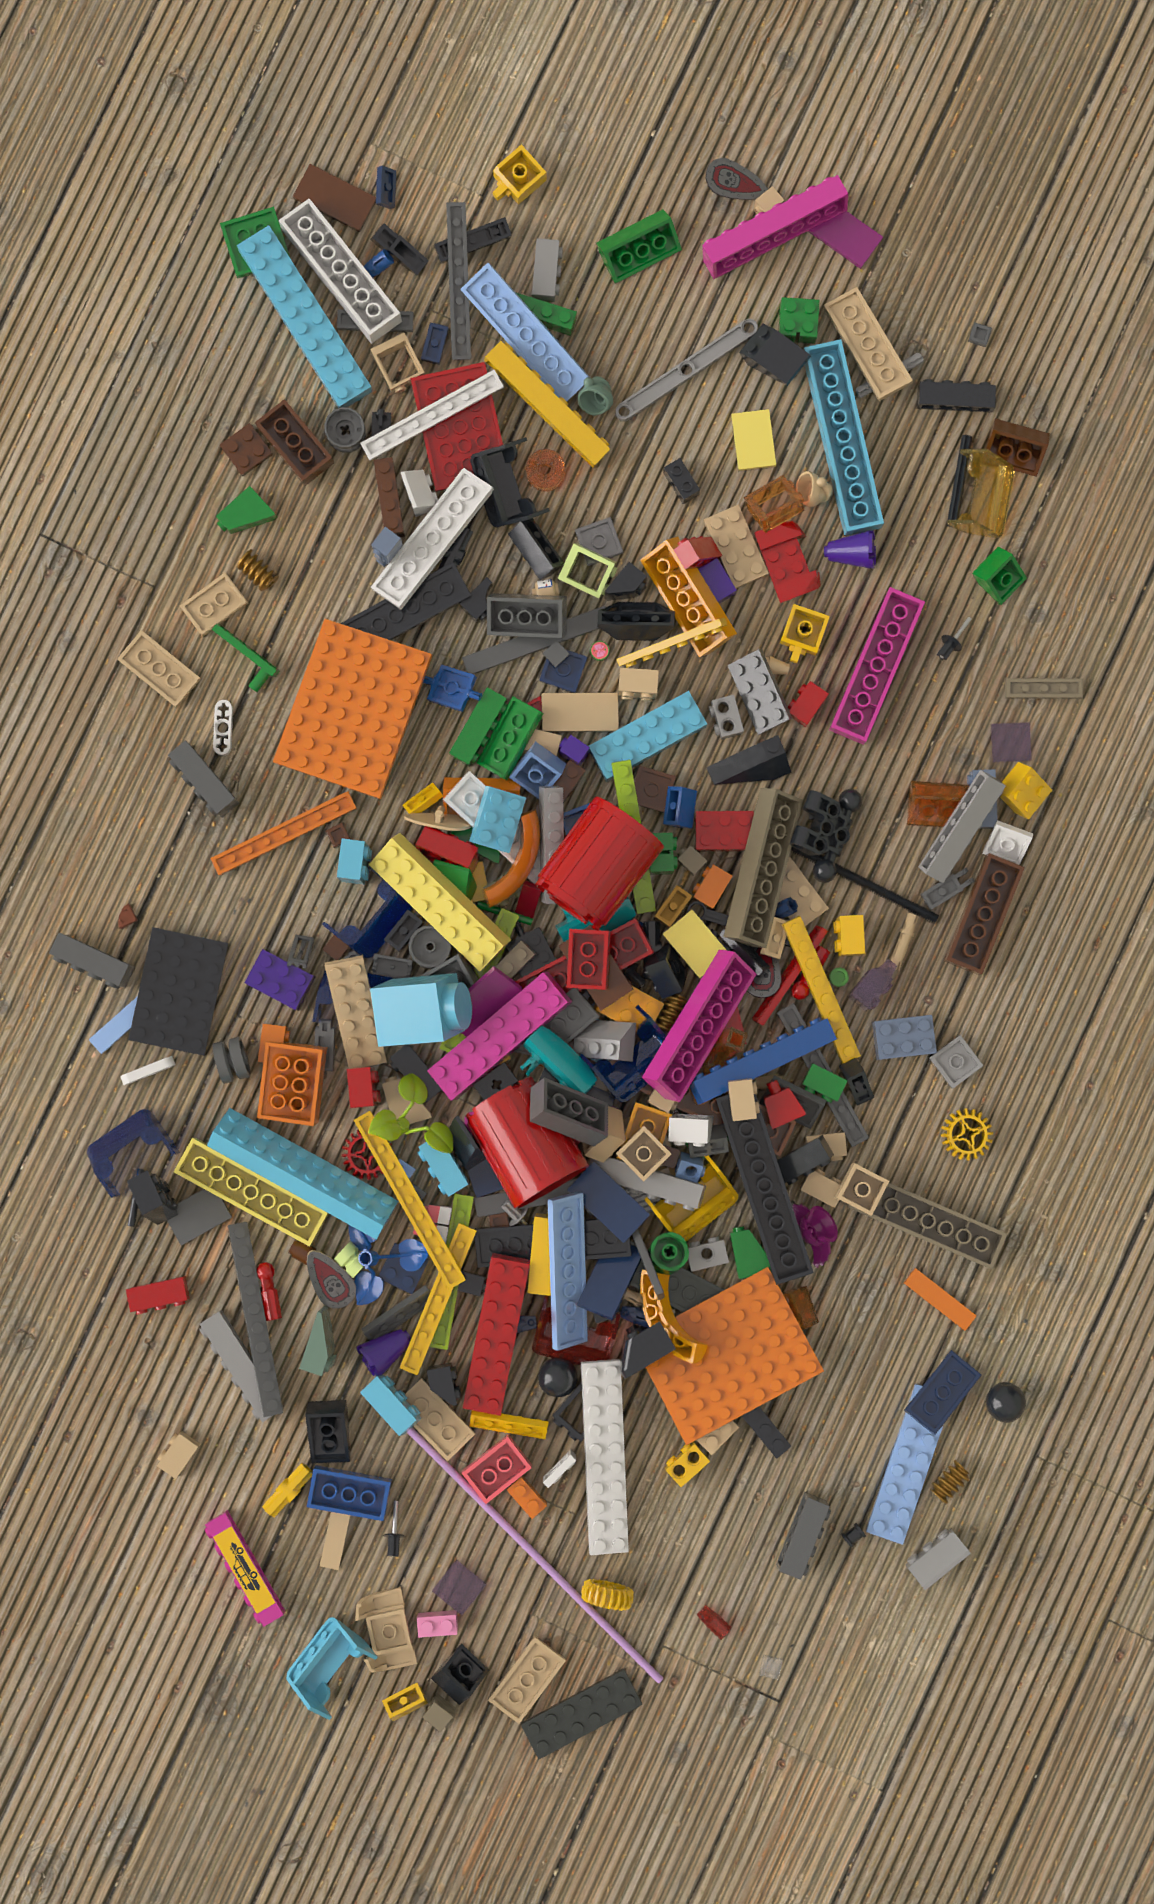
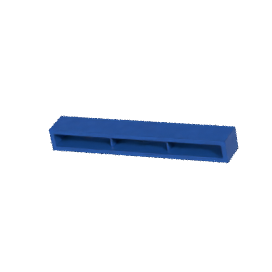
[690,1017,837,1104]

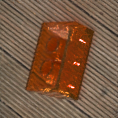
[907,781,969,827]

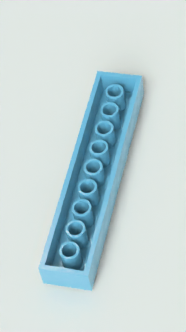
[237,225,372,408]
[804,339,884,536]
[207,1108,398,1240]

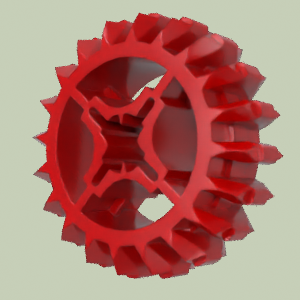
[342,1129,392,1180]

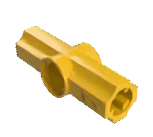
[262,1463,313,1518]

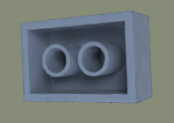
[872,1015,937,1060]

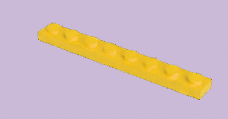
[782,916,861,1064]
[400,1223,477,1375]

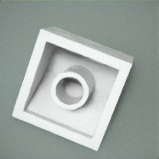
[401,470,438,517]
[668,1113,713,1146]

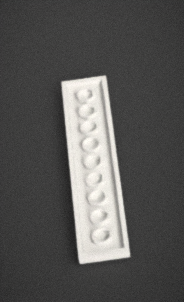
[581,1359,629,1555]

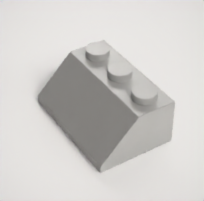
[573,1020,636,1062]
[905,1528,971,1590]

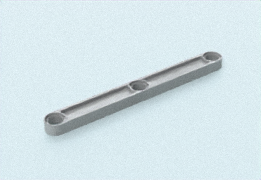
[616,319,758,421]

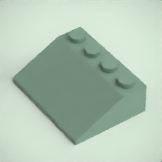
[299,1306,337,1376]

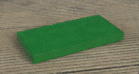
[477,696,544,780]

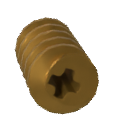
[237,549,280,591]
[653,994,688,1033]
[929,1460,970,1504]

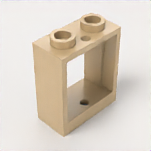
[370,333,425,394]

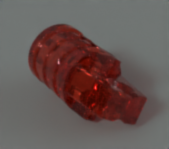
[697,1605,732,1640]

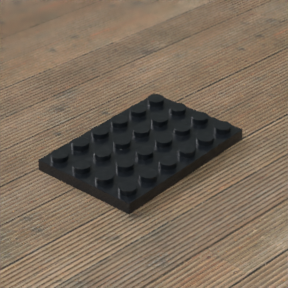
[128,927,229,1056]

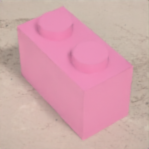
[417,1610,458,1638]

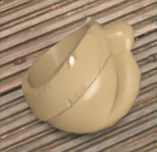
[796,471,833,507]

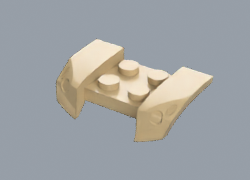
[355,1587,418,1673]

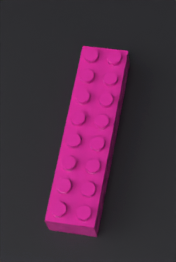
[702,175,848,279]
[829,587,925,745]
[642,949,756,1102]
[427,972,572,1101]

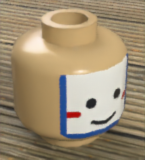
[532,579,559,596]

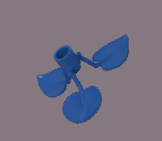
[349,1225,429,1305]

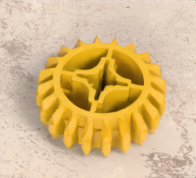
[940,1108,993,1161]
[581,1579,634,1611]

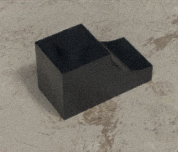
[460,577,493,623]
[839,1058,874,1106]

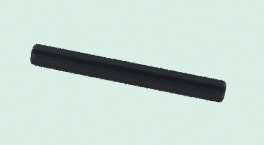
[947,435,972,528]

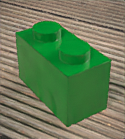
[801,1063,847,1103]

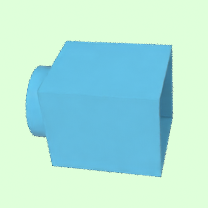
[370,973,472,1047]

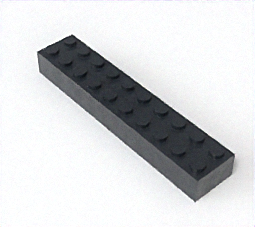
[715,1093,814,1285]

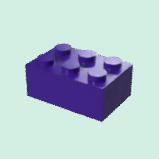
[244,949,315,1011]

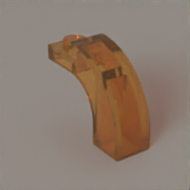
[702,1027,748,1075]

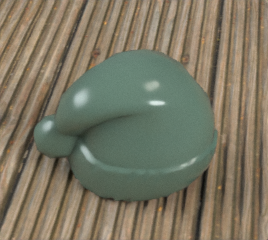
[577,376,613,416]

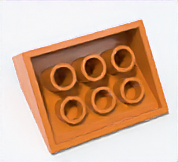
[257,1042,327,1126]

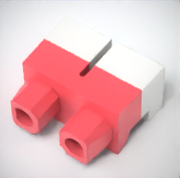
[413,1204,452,1244]

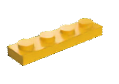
[469,1410,548,1439]

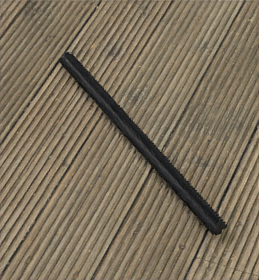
[791,846,939,924]

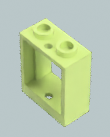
[558,543,618,598]

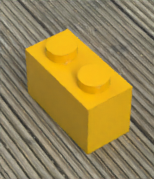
[382,1683,428,1721]

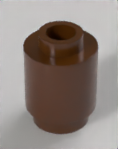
[288,1239,317,1265]

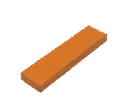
[903,1268,977,1331]

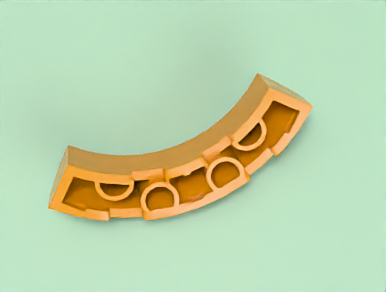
[640,1269,708,1364]

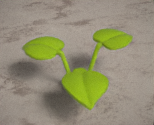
[368,1073,453,1154]

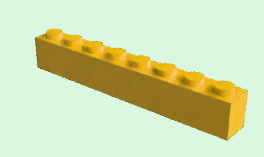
[484,341,610,468]

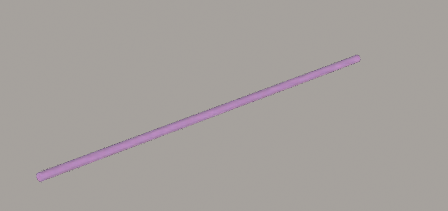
[407,1427,663,1684]

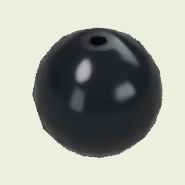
[538,1358,578,1397]
[985,1382,1026,1423]

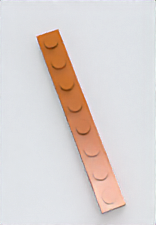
[210,791,357,876]

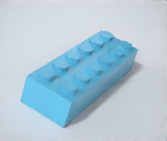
[589,691,707,782]

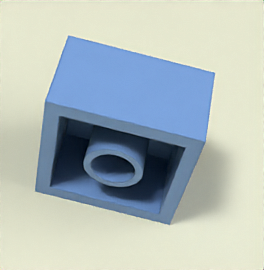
[509,741,566,799]

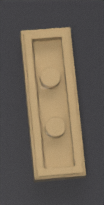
[320,1512,351,1570]

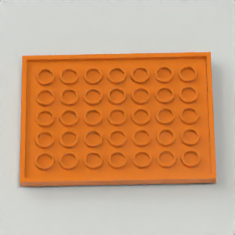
[273,619,433,799]
[646,1267,824,1445]

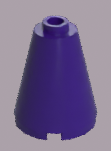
[824,530,876,569]
[356,1329,411,1378]

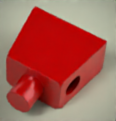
[764,1079,806,1129]

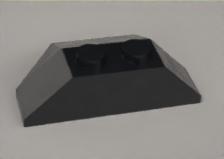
[597,602,675,641]

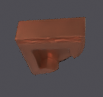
[118,903,138,929]

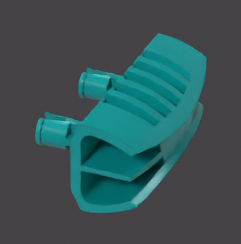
[555,897,636,942]
[520,1026,597,1094]

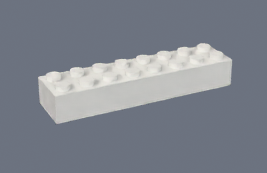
[279,199,402,344]

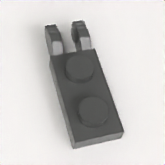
[920,867,975,910]

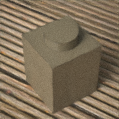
[677,845,707,876]

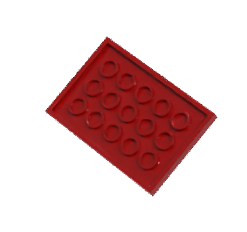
[410,362,503,492]

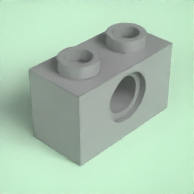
[688,1236,729,1272]

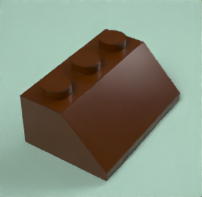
[982,418,1050,477]

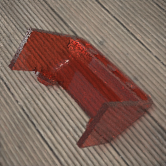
[532,1295,621,1365]

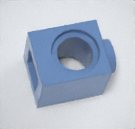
[675,1152,706,1183]

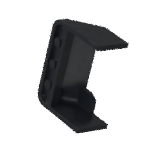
[470,437,550,527]
[620,1321,676,1379]

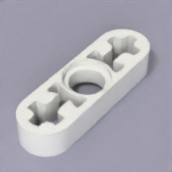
[213,700,233,756]
[120,1056,176,1085]

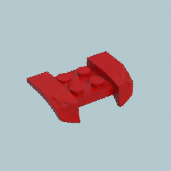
[754,521,821,603]

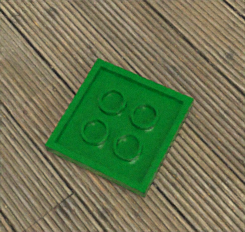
[220,207,290,279]

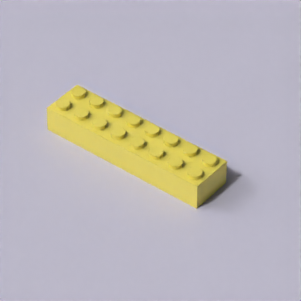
[369,833,511,972]
[174,1138,329,1246]

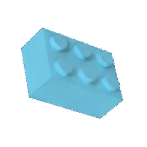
[469,786,526,853]
[337,839,372,885]
[418,1142,470,1197]
[360,1375,422,1436]

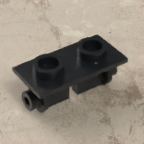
[372,409,391,436]

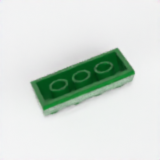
[596,209,682,284]

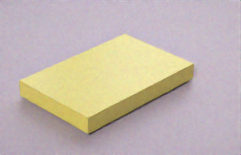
[731,409,776,471]
[662,910,727,979]

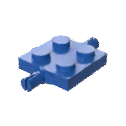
[423,664,482,712]

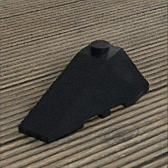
[706,735,792,785]

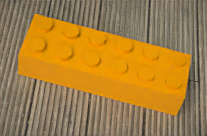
[640,537,737,657]

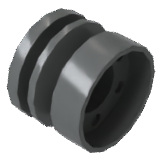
[325,407,366,453]

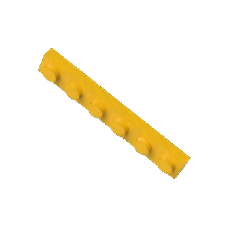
[617,618,727,668]

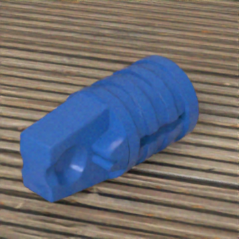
[363,249,394,278]

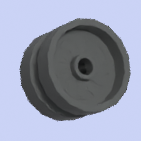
[409,925,453,969]
[212,1037,251,1084]

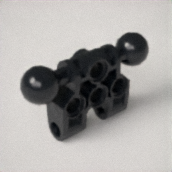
[790,789,863,883]

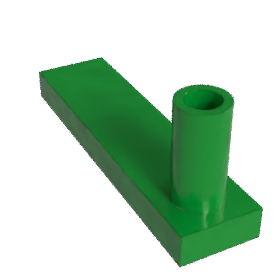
[212,624,280,693]

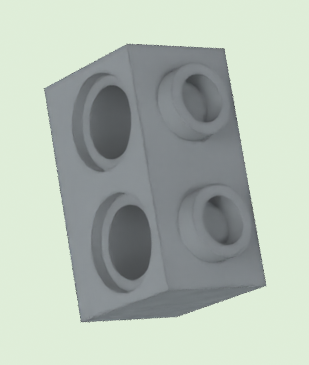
[709,695,744,740]

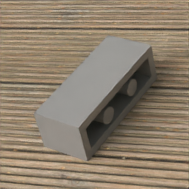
[532,238,563,302]

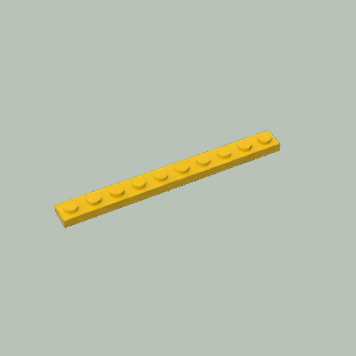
[354,1111,466,1290]

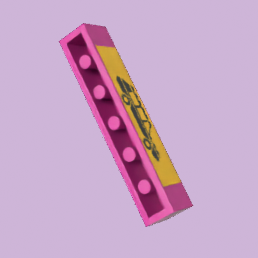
[205,1510,286,1627]

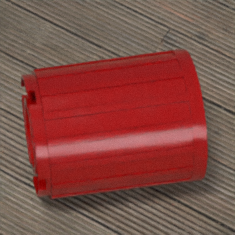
[535,796,664,930]
[465,1077,589,1210]

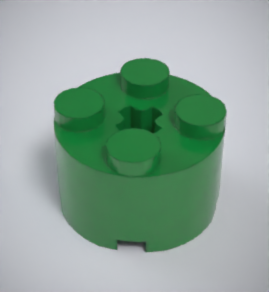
[648,1232,689,1275]

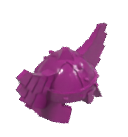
[792,1204,838,1268]

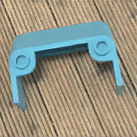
[287,1617,378,1720]

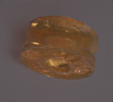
[526,449,566,492]

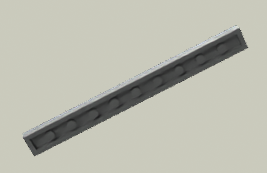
[227,1222,283,1417]

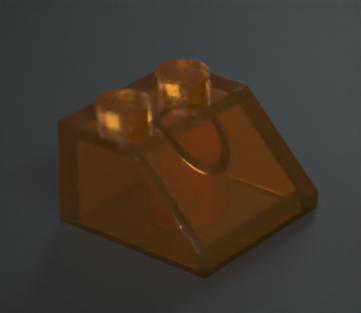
[783,1286,819,1330]

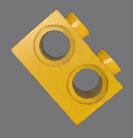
[665,1442,710,1487]

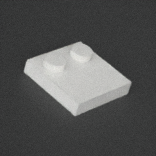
[982,820,1033,865]
[543,1449,576,1488]

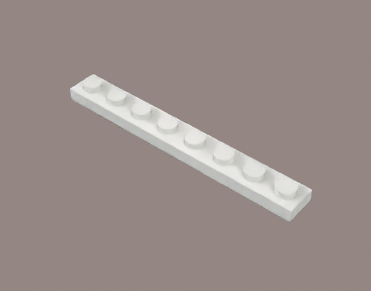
[360,370,504,461]

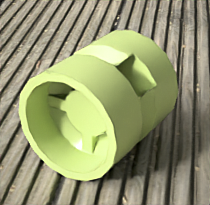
[333,1241,364,1278]

